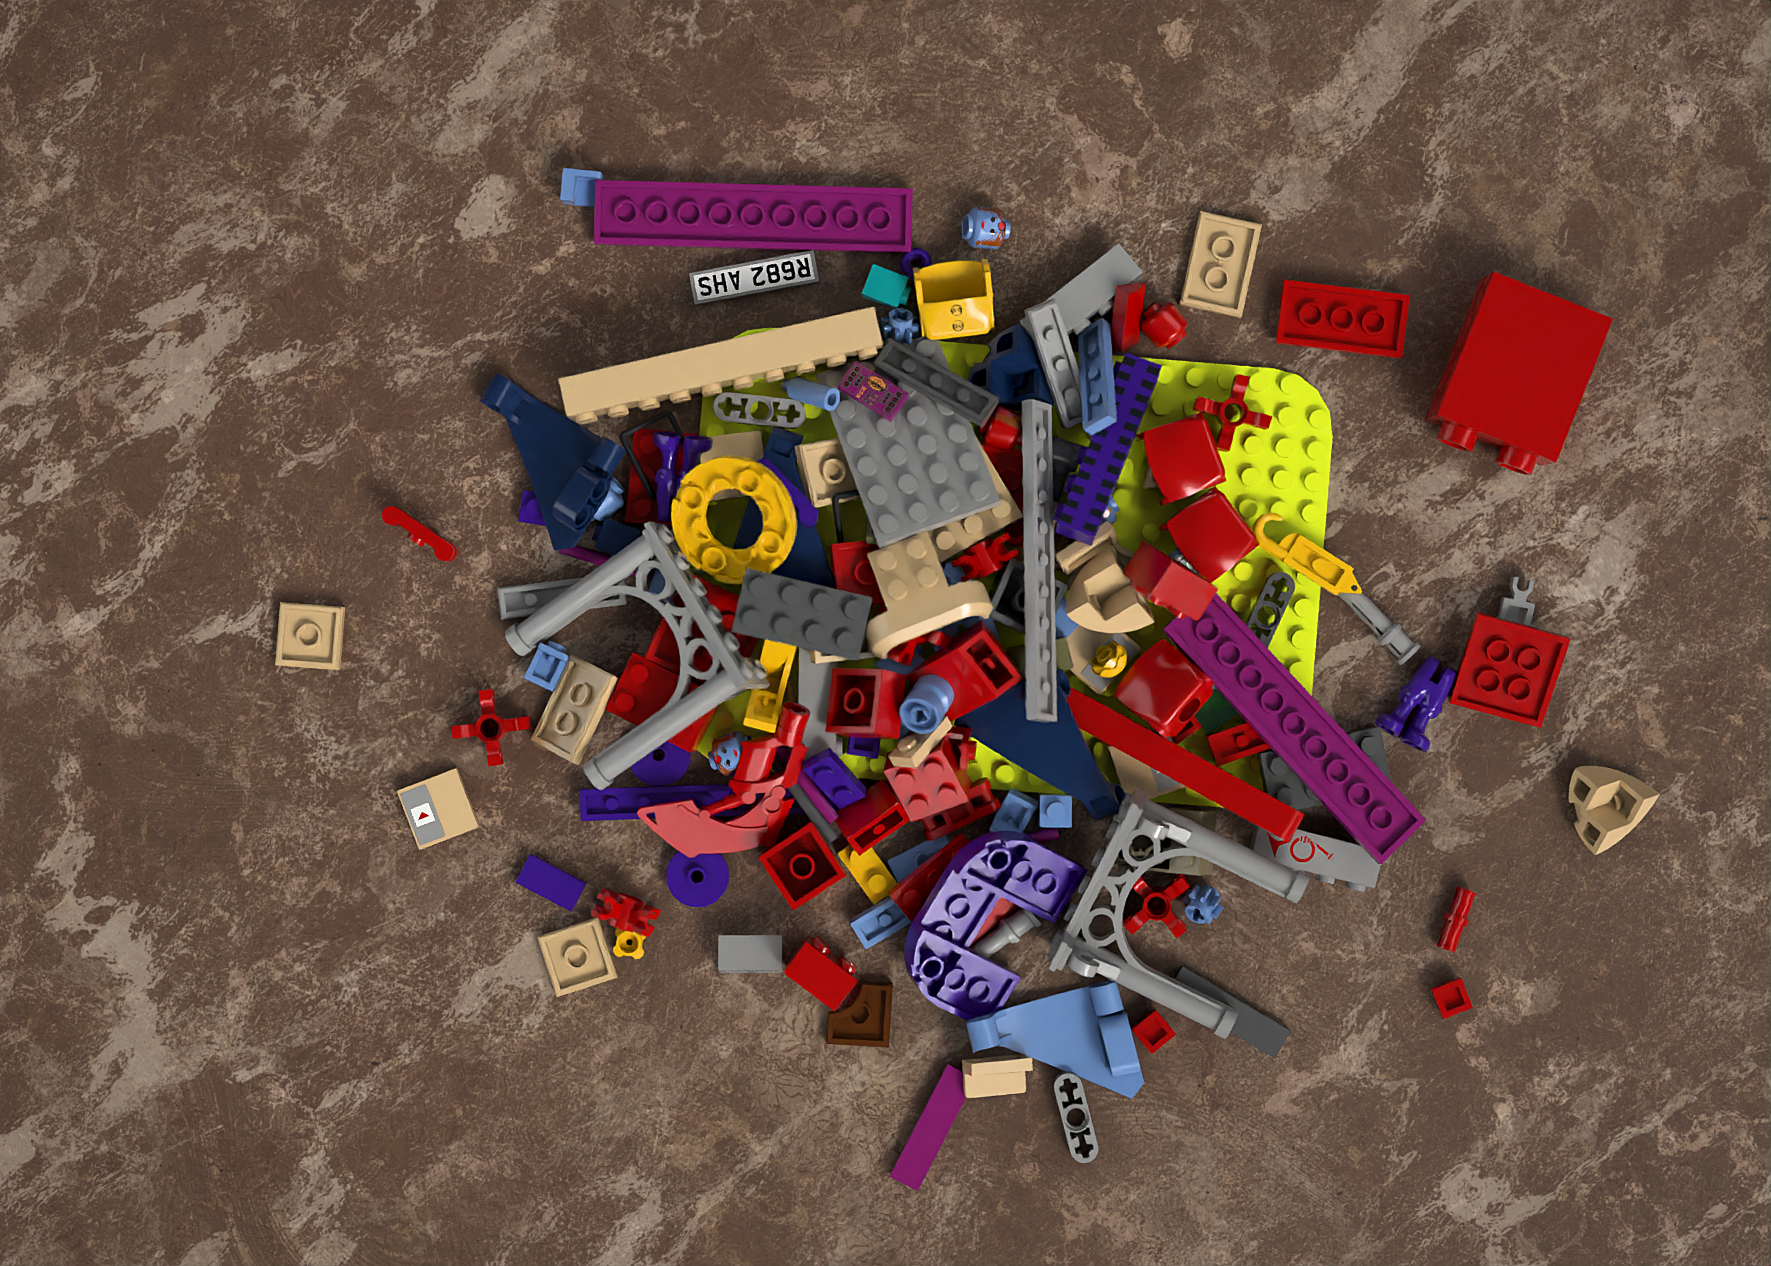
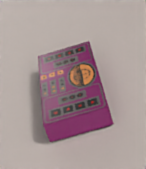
[837,360,909,422]

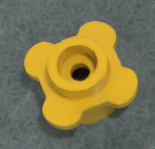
[613,928,646,959]

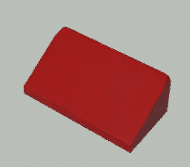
[1111,282,1146,352]

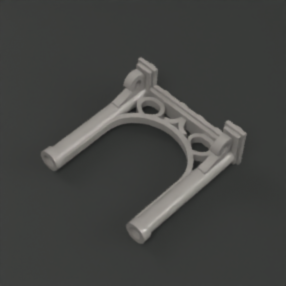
[504,522,770,790]
[1047,786,1310,1039]

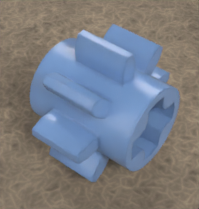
[880,308,920,345]
[1182,884,1223,924]

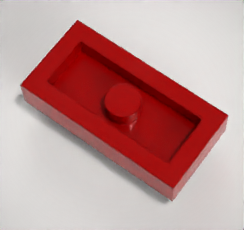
[1206,722,1270,767]

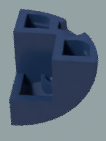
[968,324,1054,411]

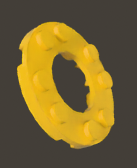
[671,455,796,584]

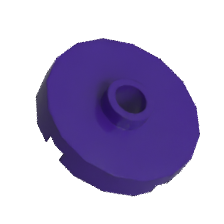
[630,741,691,786]
[666,851,729,907]

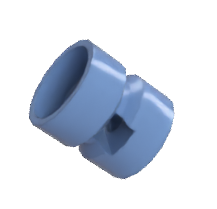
[900,674,954,734]

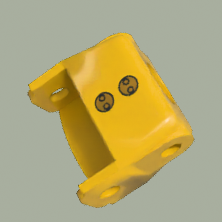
[913,259,995,340]

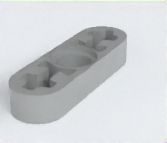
[713,392,806,429]
[1053,1071,1098,1163]

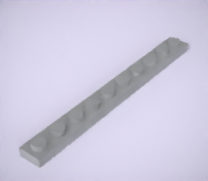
[1021,399,1057,722]

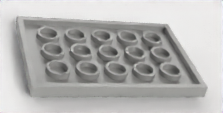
[816,337,1001,548]

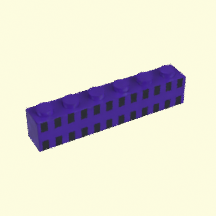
[1053,353,1162,546]

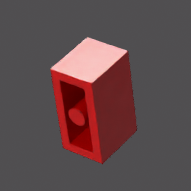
[834,779,910,856]

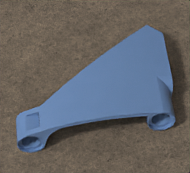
[965,980,1144,1099]

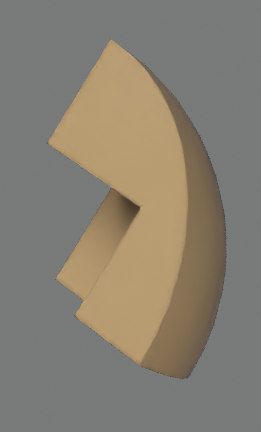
[1066,544,1154,633]
[1569,766,1660,855]

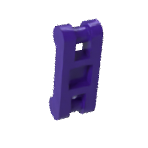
[757,458,818,528]

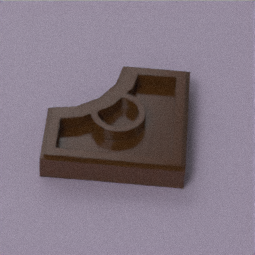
[826,981,893,1048]

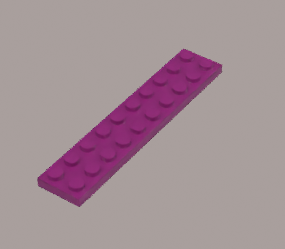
[594,180,913,253]
[1162,593,1426,864]

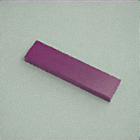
[889,1063,966,1191]

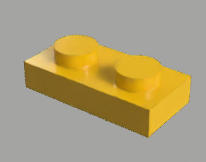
[837,844,898,905]

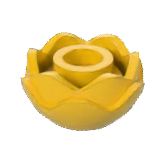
[1089,641,1127,677]

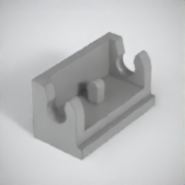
[718,935,783,973]

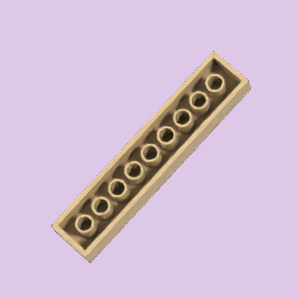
[558,307,883,425]

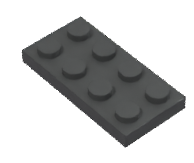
[731,568,872,661]
[1257,726,1391,810]

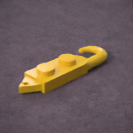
[1253,513,1362,596]

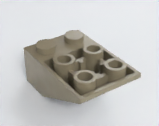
[1112,807,1216,876]

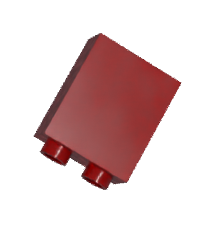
[1425,271,1613,476]

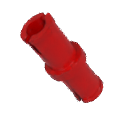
[1436,887,1477,953]

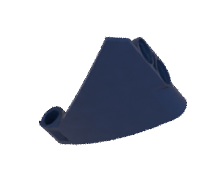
[480,372,626,551]
[733,426,835,589]
[954,669,1125,820]

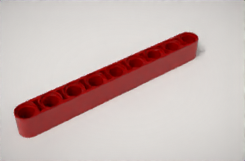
[1066,687,1305,843]

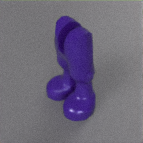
[653,431,713,522]
[1375,655,1457,752]

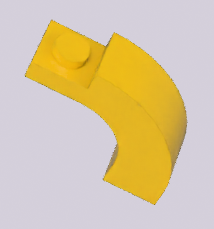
[743,639,796,733]

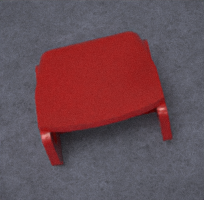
[1135,412,1227,506]
[1159,486,1259,583]
[1113,638,1215,739]

